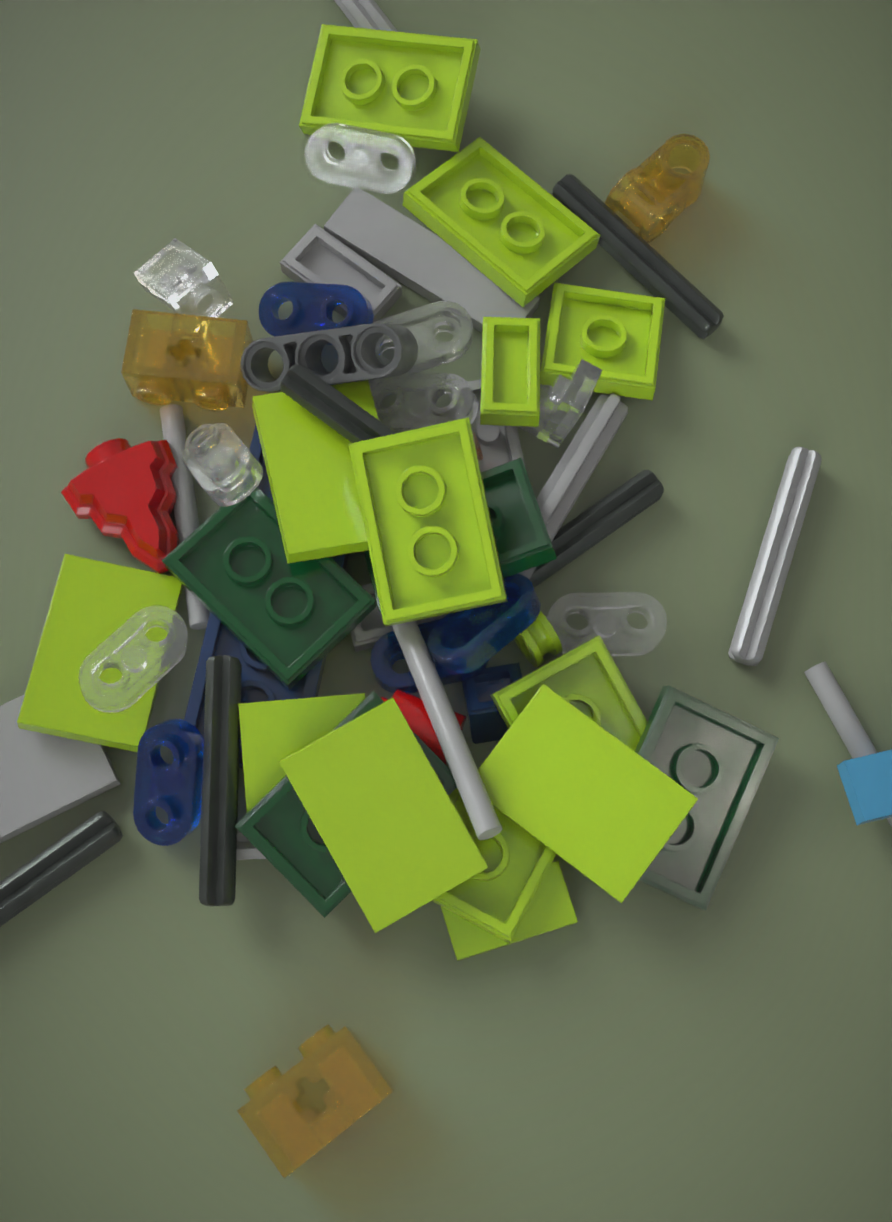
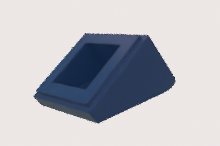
[460,662,522,744]

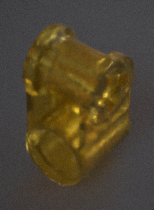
[605,134,710,243]

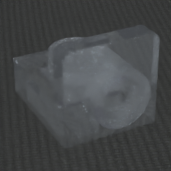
[133,238,233,336]
[516,359,602,449]

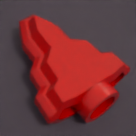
[61,438,179,574]

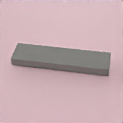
[324,186,540,333]

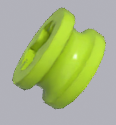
[507,606,563,668]

